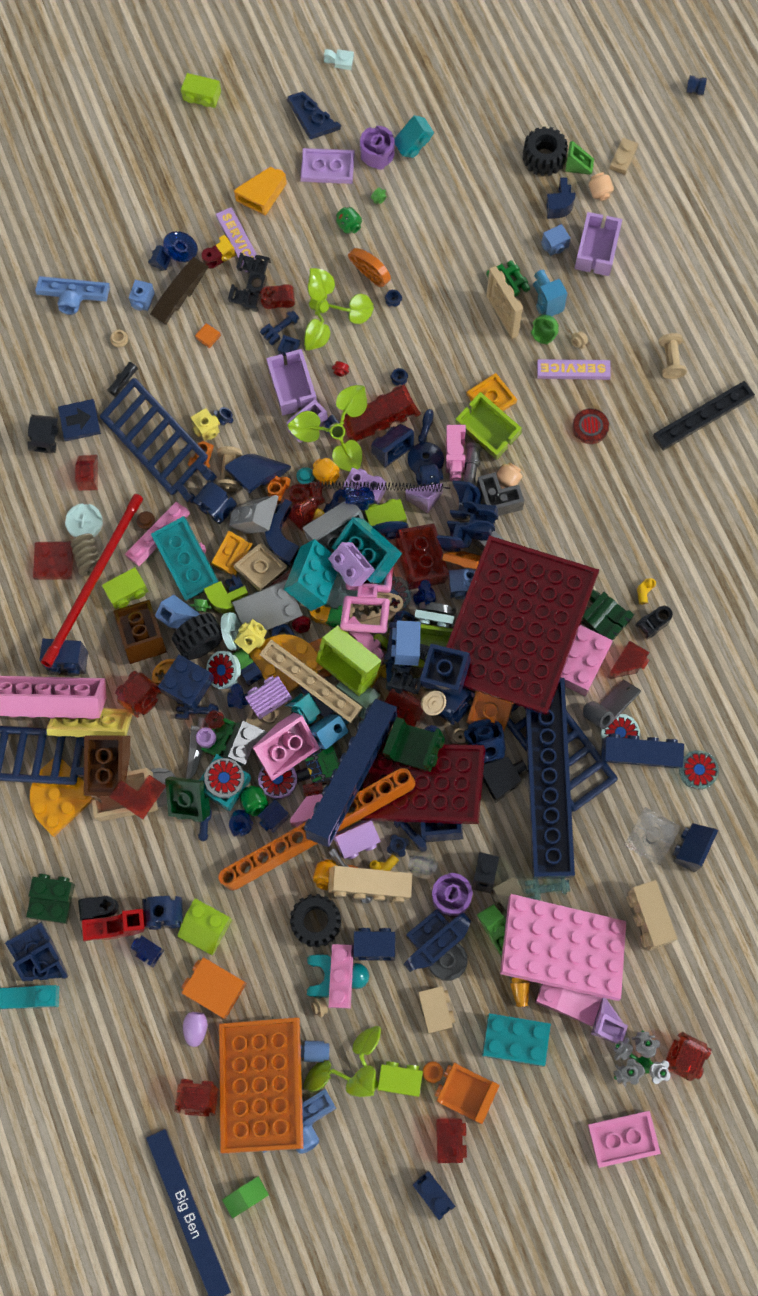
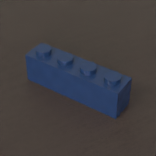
[601,734,684,769]

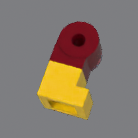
[201,234,236,269]

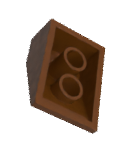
[113,599,167,664]
[84,735,130,796]

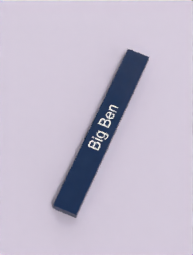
[146,1129,231,1296]

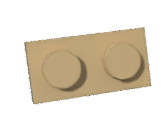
[609,138,639,175]

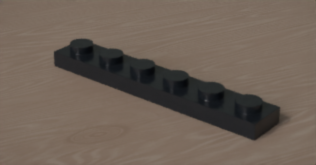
[653,381,755,451]

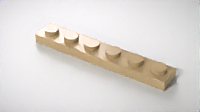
[260,640,363,723]

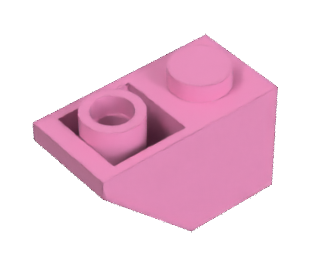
[290,794,323,827]

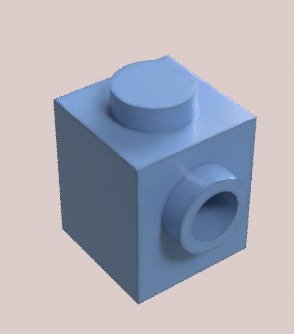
[541,224,570,256]
[129,280,155,311]

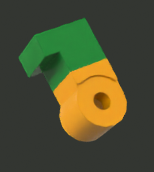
[310,605,343,628]

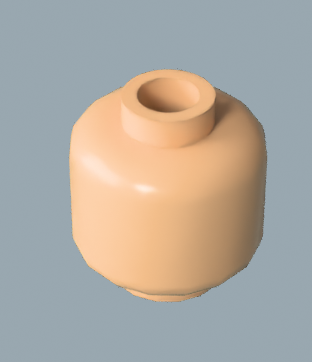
[588,172,614,201]
[496,462,522,489]

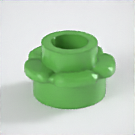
[371,187,387,204]

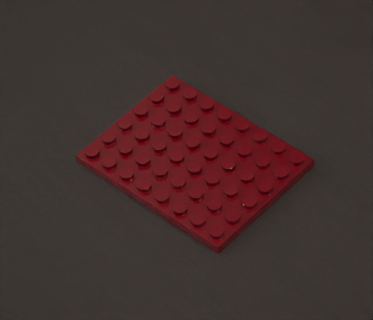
[446,535,599,715]

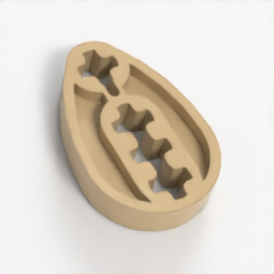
[350,592,403,625]

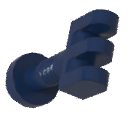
[260,311,299,345]
[175,702,219,720]
[393,821,427,852]

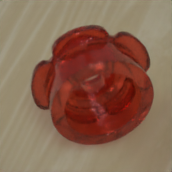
[205,710,224,729]

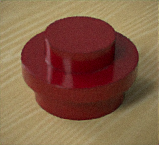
[292,616,311,633]

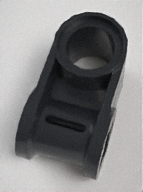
[635,606,673,640]
[78,896,119,921]

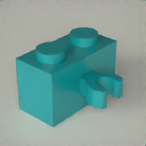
[394,115,434,158]

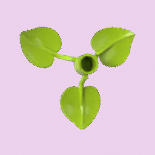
[304,268,374,351]
[288,385,367,472]
[304,1026,381,1097]

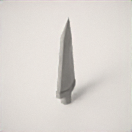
[186,717,207,779]

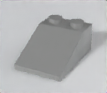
[232,580,302,630]

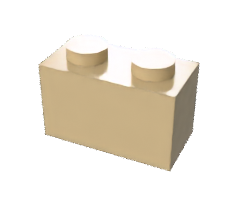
[418,986,455,1034]

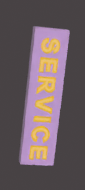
[216,207,257,272]
[537,359,611,380]

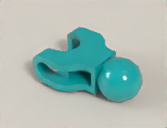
[307,955,370,998]

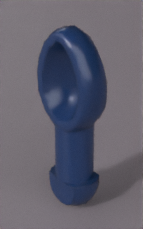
[418,409,434,443]
[198,808,212,842]

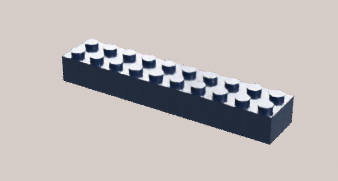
[525,678,575,879]

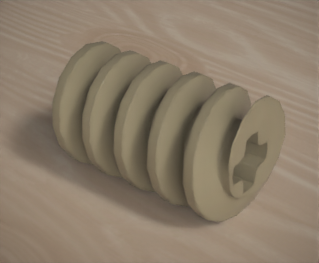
[70,533,99,576]

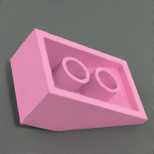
[252,713,320,781]
[535,984,603,1026]

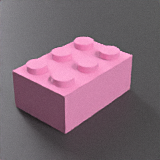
[561,625,613,697]

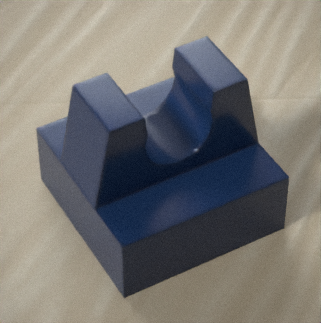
[148,245,172,271]

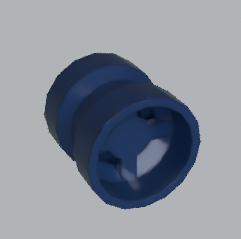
[686,75,707,96]

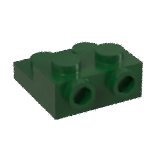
[165,776,210,822]
[26,873,75,924]

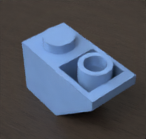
[155,595,201,629]

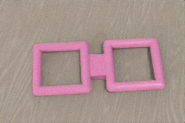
[340,566,394,633]

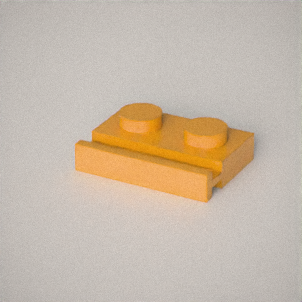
[211,531,252,576]

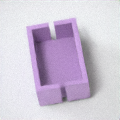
[575,212,622,276]
[266,349,317,416]

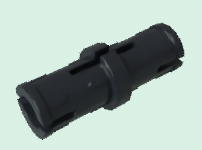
[107,362,138,397]

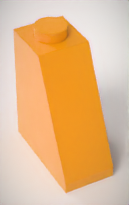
[234,167,287,216]

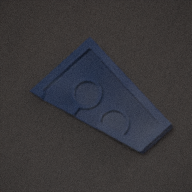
[287,91,341,140]

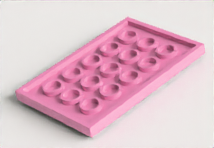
[500,894,626,1001]

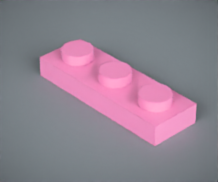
[328,944,354,1009]

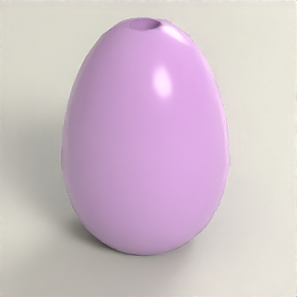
[183,1012,208,1047]

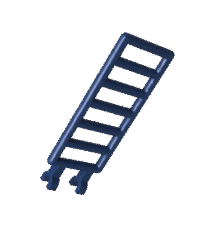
[100,378,217,503]
[507,704,618,812]
[0,726,84,785]

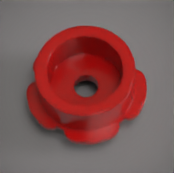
[332,361,349,377]

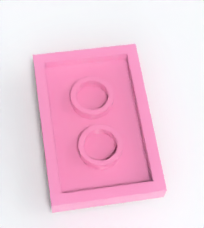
[588,1111,661,1168]

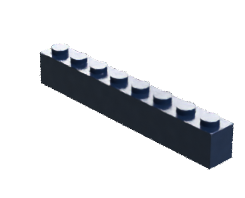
[304,699,397,848]

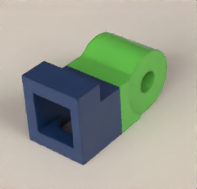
[233,648,263,687]

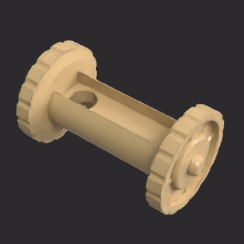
[658,333,687,379]
[215,446,242,492]
[406,678,446,716]

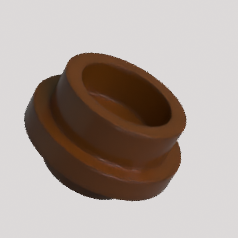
[136,511,155,530]

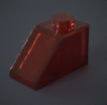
[75,455,98,491]
[608,641,650,679]

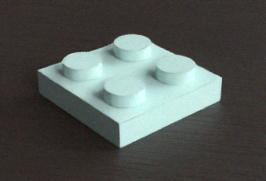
[415,609,454,628]

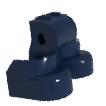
[437,480,498,552]

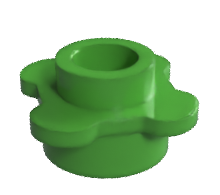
[190,599,212,612]

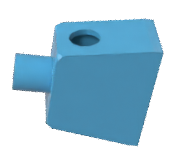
[309,714,350,749]

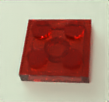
[33,542,73,580]

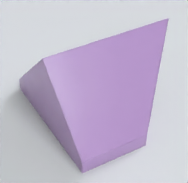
[405,483,443,514]
[591,998,628,1044]

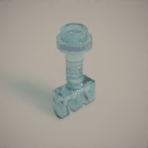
[524,878,571,900]

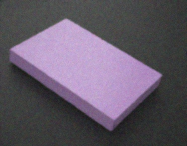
[301,148,355,184]

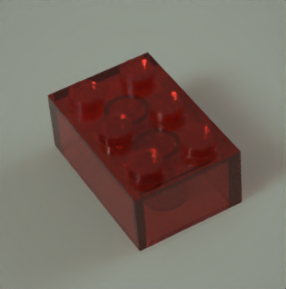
[395,523,449,590]

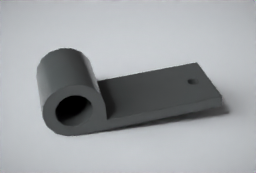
[583,679,641,729]

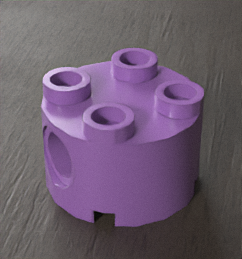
[360,126,394,170]
[432,873,473,917]

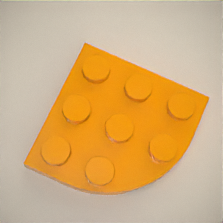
[249,634,325,693]
[30,758,95,837]

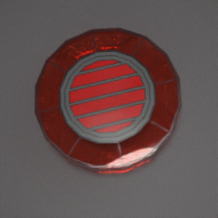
[572,408,609,444]

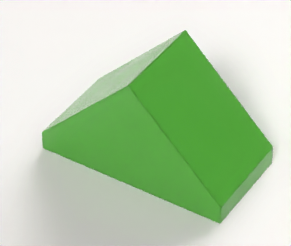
[565,141,594,175]
[222,1176,269,1219]

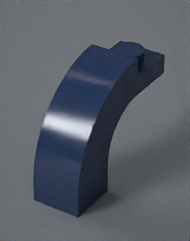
[265,499,300,568]

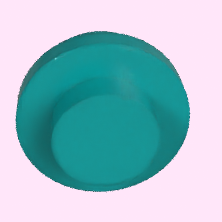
[296,467,315,486]

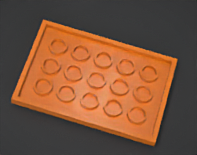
[219,1017,303,1154]

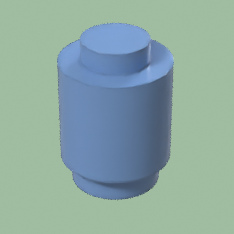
[301,1041,329,1062]

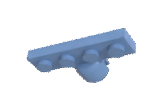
[35,276,110,315]
[262,1089,337,1154]

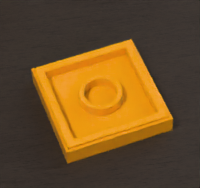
[466,373,517,411]

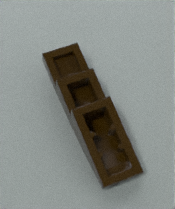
[150,257,209,324]

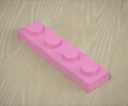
[125,502,190,566]

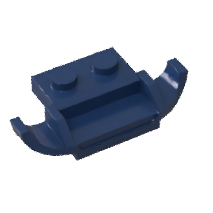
[404,909,471,972]

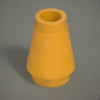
[510,977,530,1007]

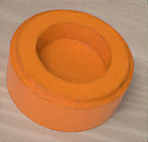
[423,1062,443,1083]

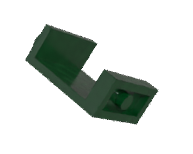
[382,717,445,772]

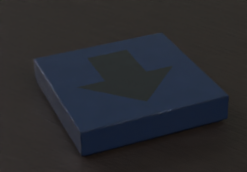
[58,399,101,442]

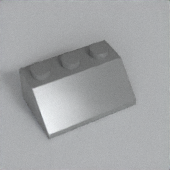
[303,498,364,553]

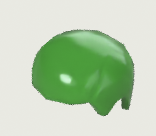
[531,315,559,344]

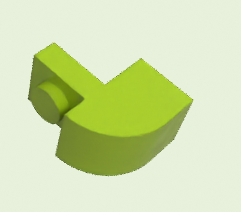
[204,581,248,614]

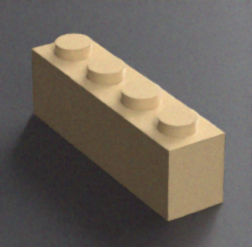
[328,866,412,903]

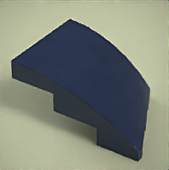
[224,454,291,494]
[5,921,68,981]

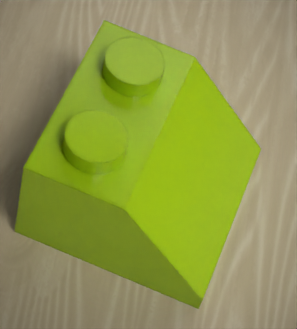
[177,898,232,956]

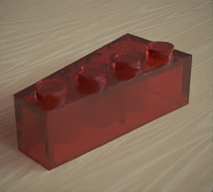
[343,384,421,442]

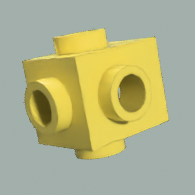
[191,408,220,441]
[234,619,267,654]

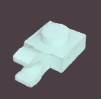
[324,49,354,70]

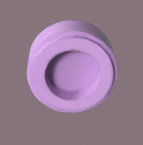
[196,727,216,748]

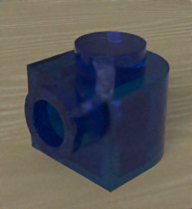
[229,810,253,836]

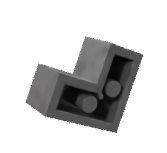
[477,472,525,516]
[222,721,268,766]

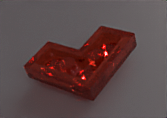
[109,774,166,819]

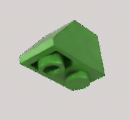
[477,904,506,955]

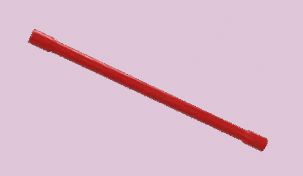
[41,494,143,667]

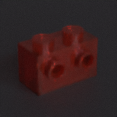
[436,1119,467,1163]

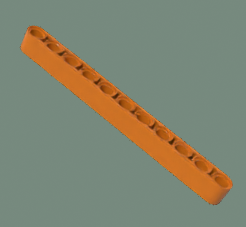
[218,768,415,891]

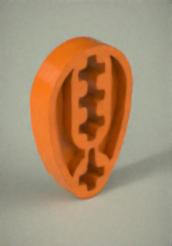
[348,248,391,287]

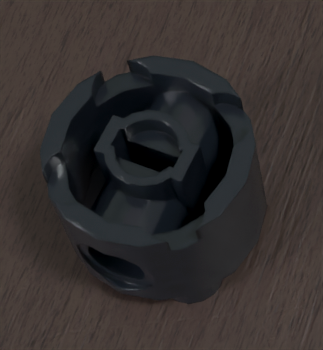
[28,414,59,453]

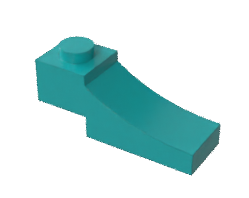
[0,985,60,1009]

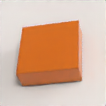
[195,323,221,348]

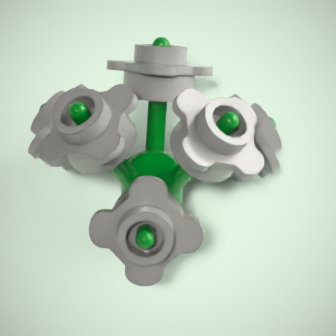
[614,1030,671,1087]

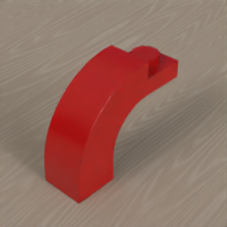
[82,909,144,942]

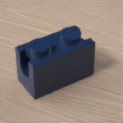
[412,1170,456,1220]

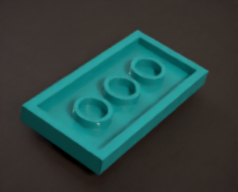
[151,516,219,601]

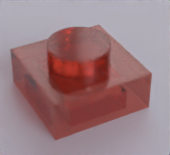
[302,782,323,797]

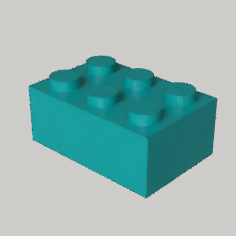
[331,517,402,583]
[283,539,338,611]
[482,1013,551,1067]

